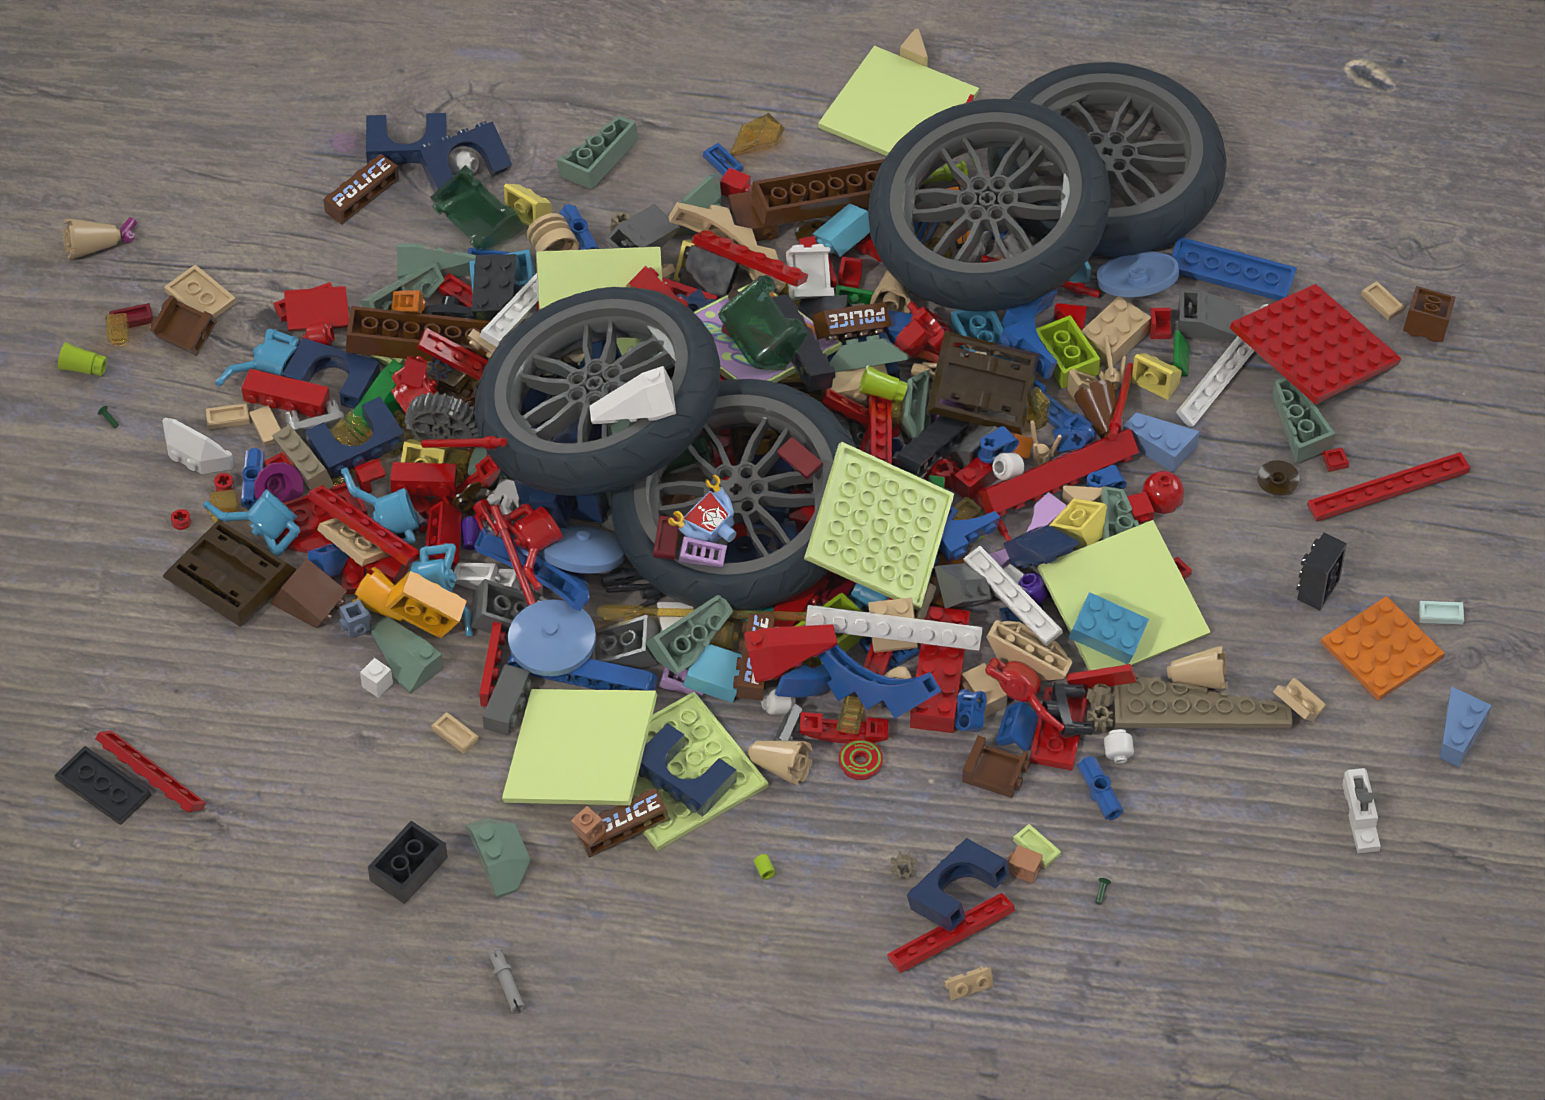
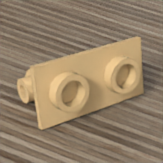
[944,966,994,1001]

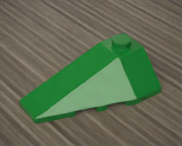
[343,359,404,438]

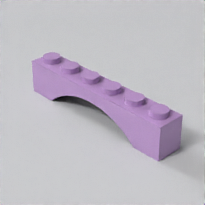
[989,492,1067,590]

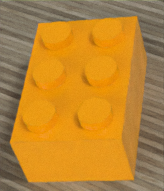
[385,571,467,639]

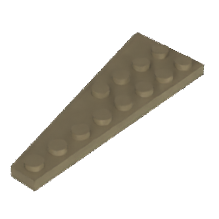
[1113,673,1292,729]

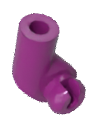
[119,217,137,243]

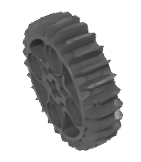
[405,392,479,454]

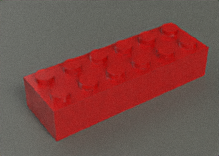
[910,606,970,733]

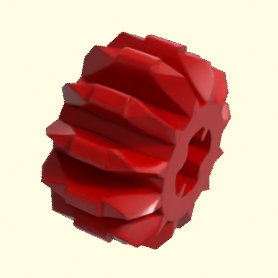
[924,457,960,490]

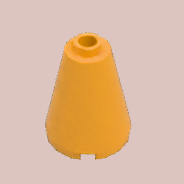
[352,567,404,622]

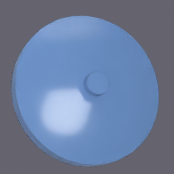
[1097,251,1179,297]
[539,525,625,573]
[508,600,596,676]

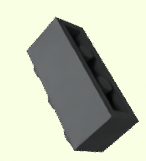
[483,664,533,735]

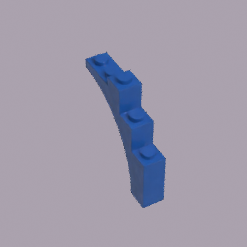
[998,289,1057,379]
[939,511,1000,562]
[474,527,590,611]
[818,645,942,719]

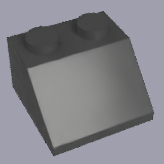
[950,426,998,470]
[935,563,992,609]

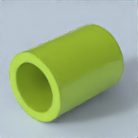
[754,854,776,880]

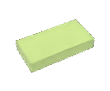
[1013,824,1061,869]

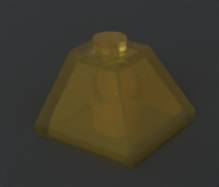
[730,113,785,156]

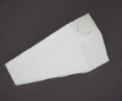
[590,366,676,424]

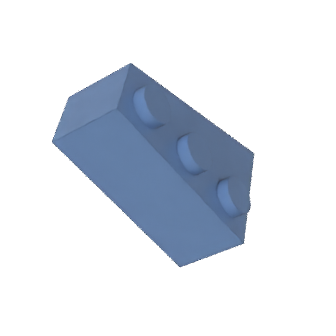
[1123,413,1200,472]
[1439,686,1491,767]

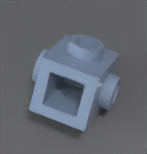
[338,599,372,638]

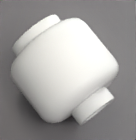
[448,149,479,177]
[993,453,1024,480]
[761,687,795,715]
[1104,729,1134,764]

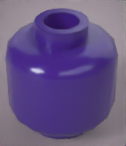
[1018,573,1048,604]

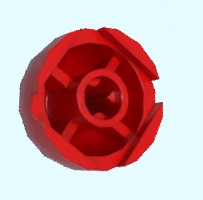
[1142,471,1184,514]

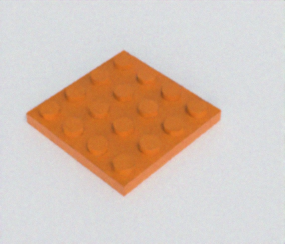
[1321,596,1445,701]

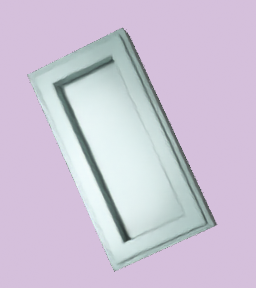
[1419,601,1464,625]

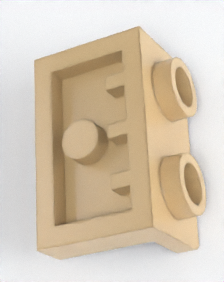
[1273,678,1326,722]

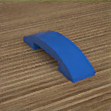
[1029,379,1093,429]

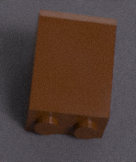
[271,558,347,628]

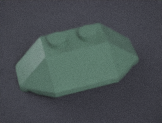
[675,173,722,235]
[829,335,909,372]
[898,370,934,441]
[466,818,531,899]

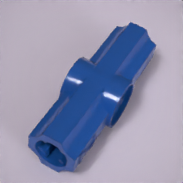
[559,204,599,250]
[241,448,265,510]
[1077,756,1123,821]

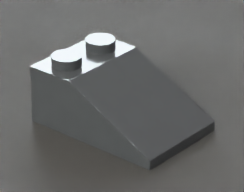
[471,579,541,634]
[589,615,661,669]

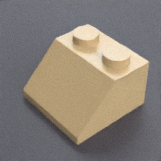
[868,597,918,653]

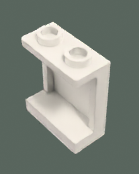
[786,244,834,301]

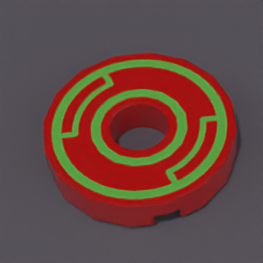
[839,739,883,780]

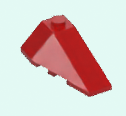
[744,624,838,683]

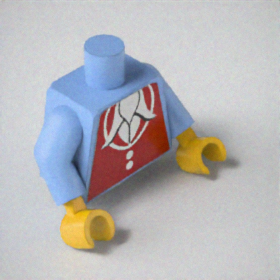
[668,475,736,543]

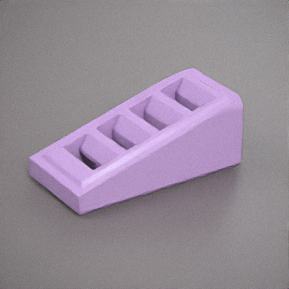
[679,537,727,567]
[658,667,703,697]

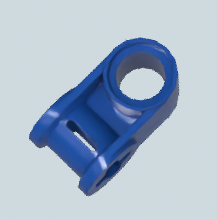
[1053,425,1095,452]
[978,426,1019,463]
[1085,465,1127,489]
[955,689,987,732]

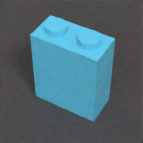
[813,203,870,257]
[683,644,742,703]

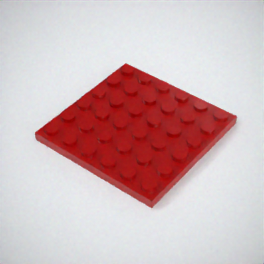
[1229,284,1401,404]

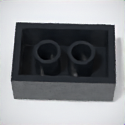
[471,254,521,321]
[1296,532,1347,611]
[368,821,448,904]

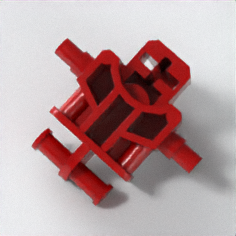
[894,301,959,362]

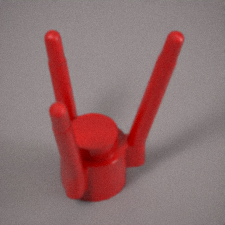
[473,499,512,536]

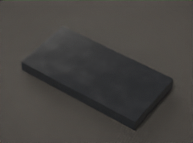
[55,746,151,825]

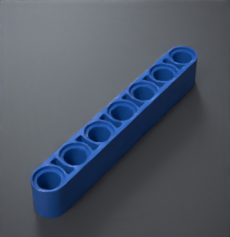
[507,654,658,691]

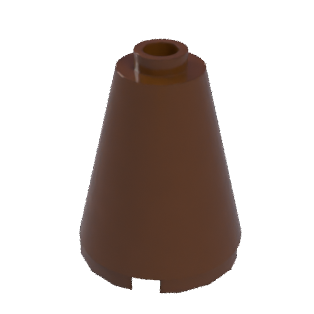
[1074,380,1117,439]

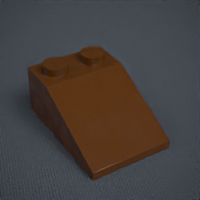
[1403,286,1456,342]

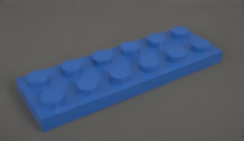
[1172,238,1297,301]

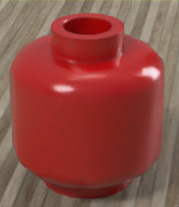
[303,322,335,346]

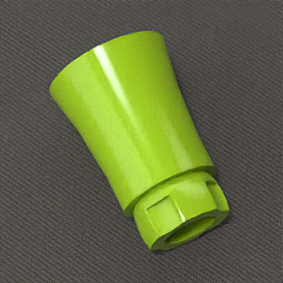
[58,342,107,376]
[858,365,908,402]

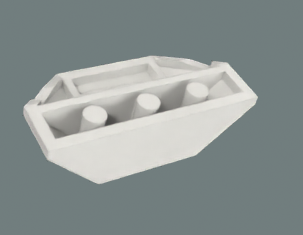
[162,417,234,474]

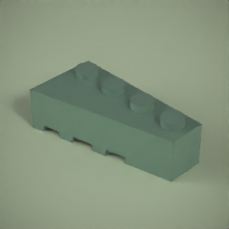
[556,116,639,190]
[1272,377,1335,464]

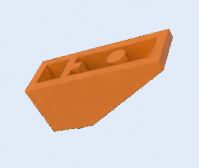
[391,290,425,314]

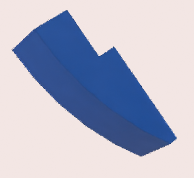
[775,664,832,697]

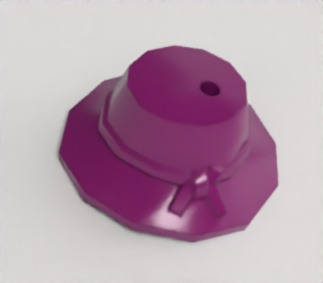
[254,462,304,503]

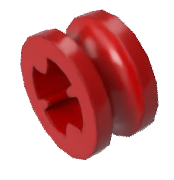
[214,473,234,494]
[171,509,191,530]

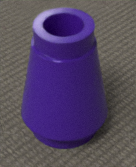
[461,517,480,550]

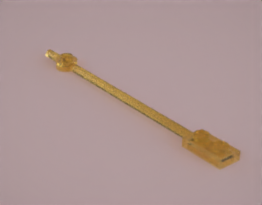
[597,605,807,621]

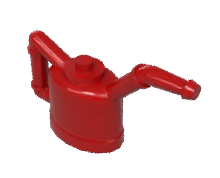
[391,356,464,413]
[503,504,563,591]
[985,658,1065,731]

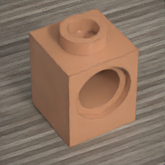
[571,806,606,846]
[1007,845,1043,884]

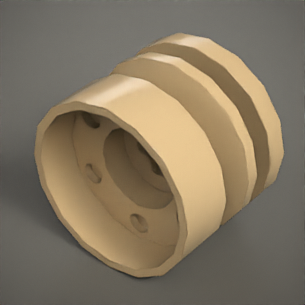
[527,213,579,253]

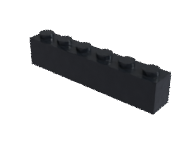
[763,294,836,392]
[892,416,969,478]

